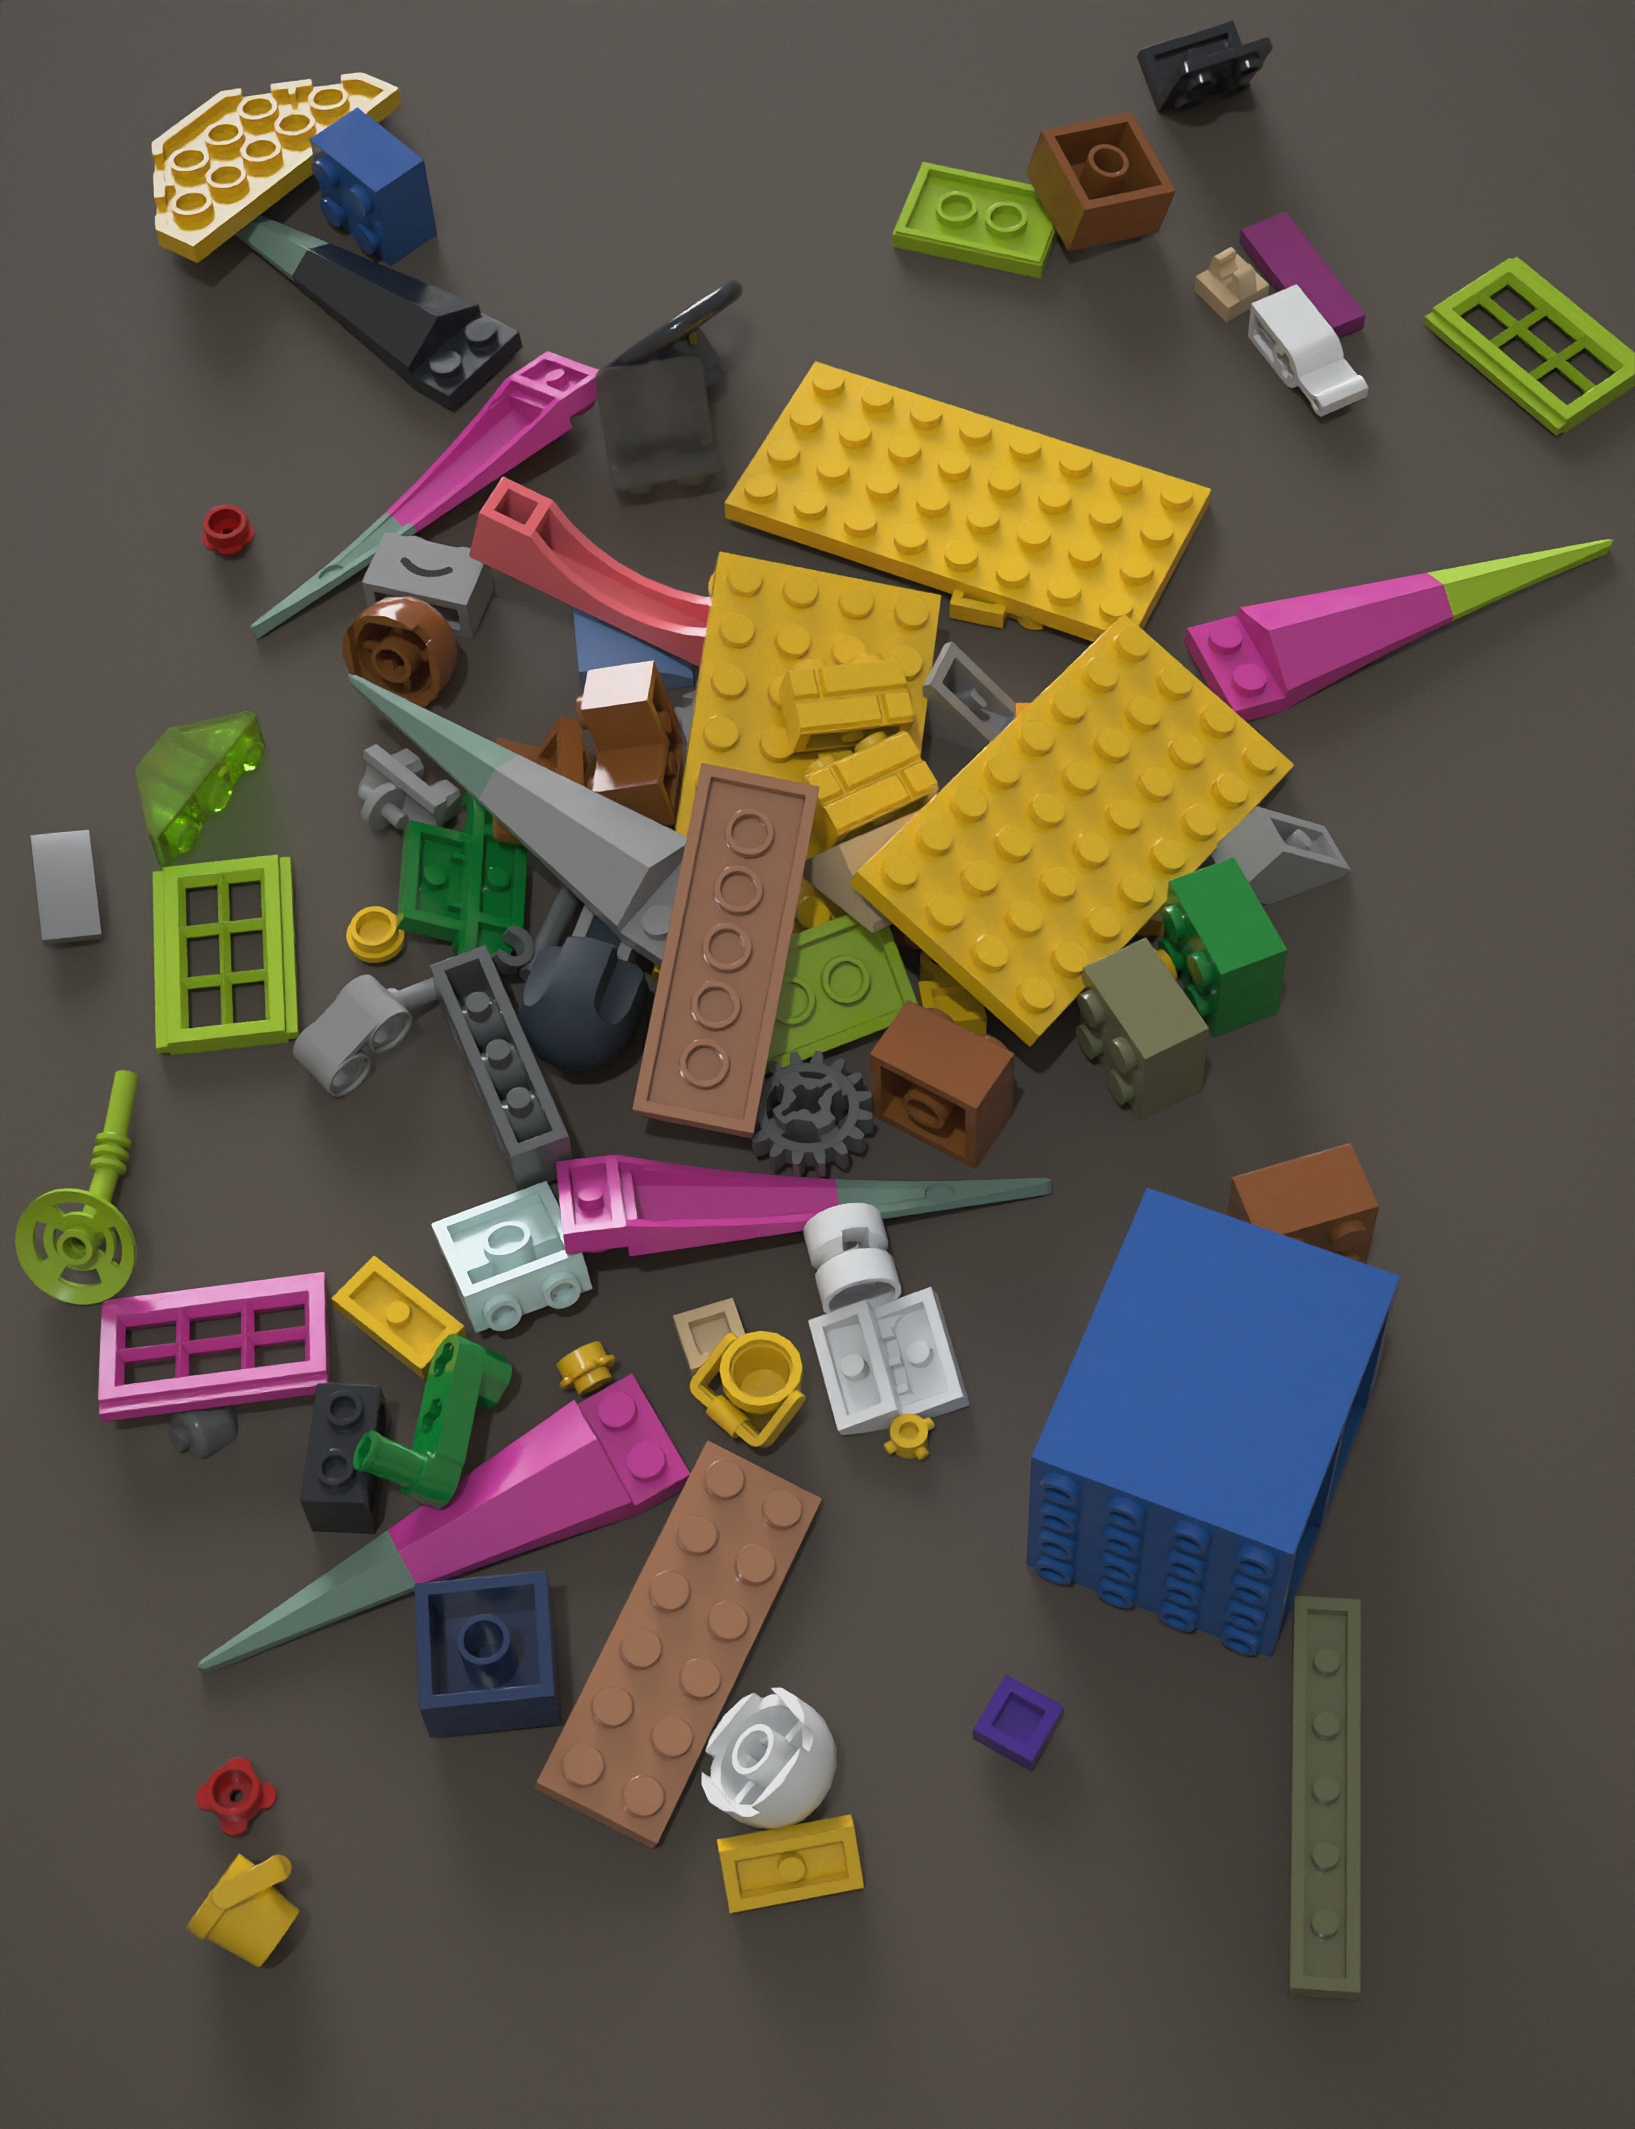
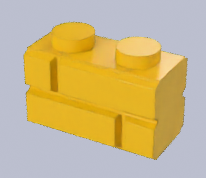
[779,653,914,753]
[801,730,939,851]

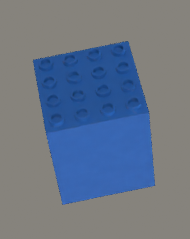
[1026,1188,1400,1657]

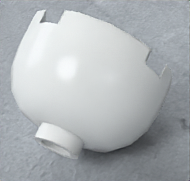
[702,1688,837,1829]

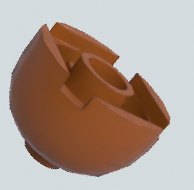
[342,597,457,708]

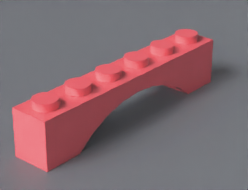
[469,477,711,667]

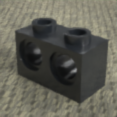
[300,1383,391,1534]

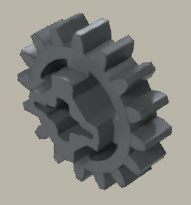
[752,1051,874,1178]

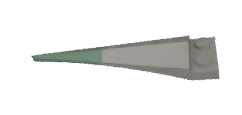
[348,674,687,967]

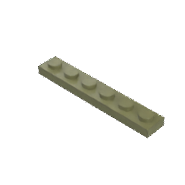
[1288,1595,1361,2001]

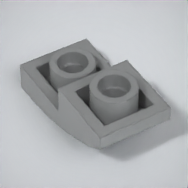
[30,830,102,945]

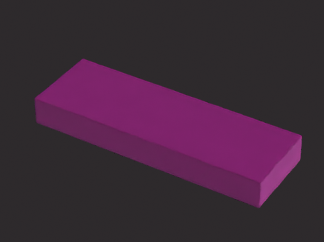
[1240,212,1365,338]

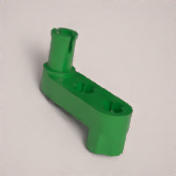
[353,1333,512,1509]

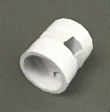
[803,1203,901,1314]

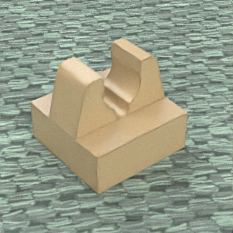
[1194,247,1269,322]

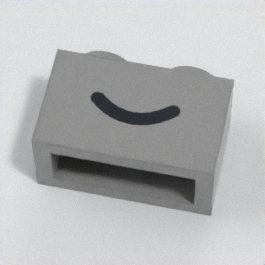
[362,532,495,640]

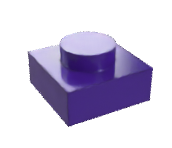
[973,1675,1064,1771]

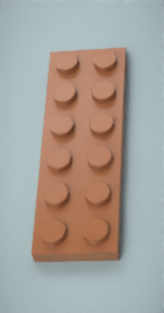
[631,763,819,1138]
[533,1440,822,1849]

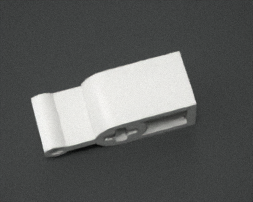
[1248,284,1368,416]

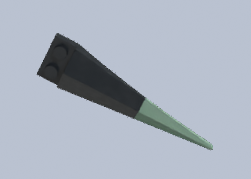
[235,215,523,410]

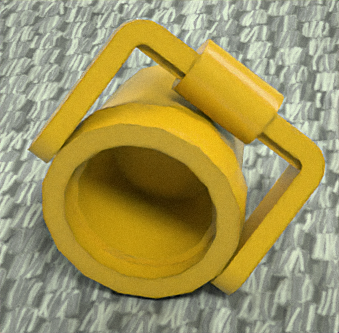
[690,1331,806,1448]
[185,1854,300,1968]

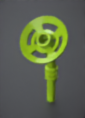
[15,1070,139,1305]

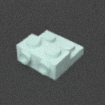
[431,1181,593,1333]

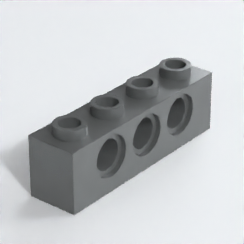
[429,945,573,1191]

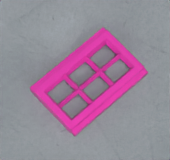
[98,1272,330,1422]

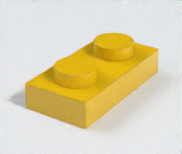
[331,1256,467,1381]
[717,1814,864,1913]

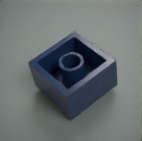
[414,1570,562,1738]

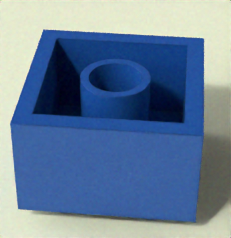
[310,107,437,267]

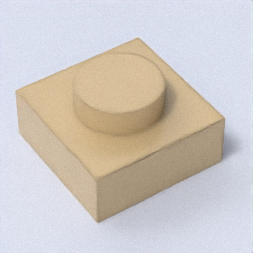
[673,1297,745,1378]

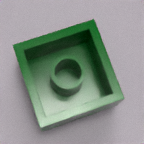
[1158,857,1287,1038]

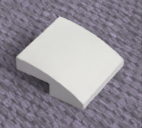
[808,1287,970,1435]

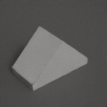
[923,642,1016,752]

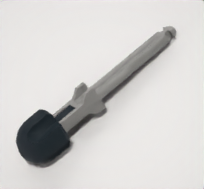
[518,690,696,1071]

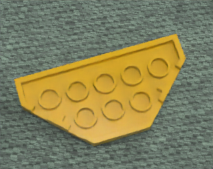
[152,72,402,263]

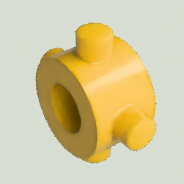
[883,1413,935,1460]

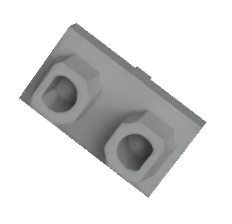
[357,744,461,830]

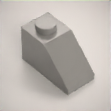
[1211,806,1350,905]

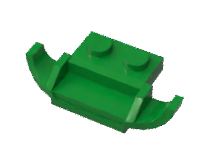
[396,792,528,957]

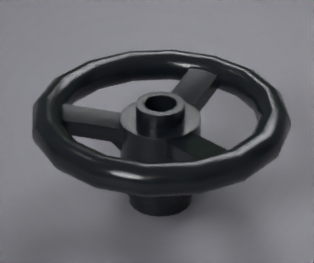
[601,280,743,398]

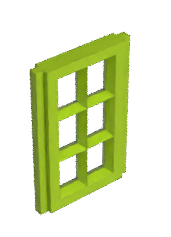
[1423,256,1635,436]
[153,854,300,1056]

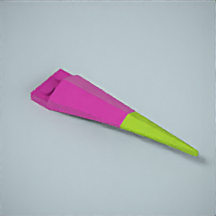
[1184,539,1613,722]

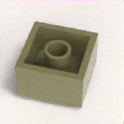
[1075,938,1209,1121]

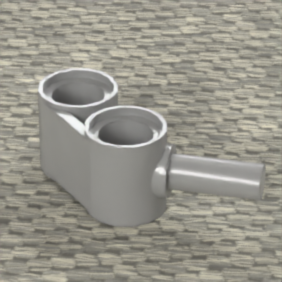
[293,974,437,1097]

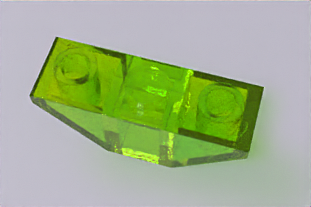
[135,710,266,867]

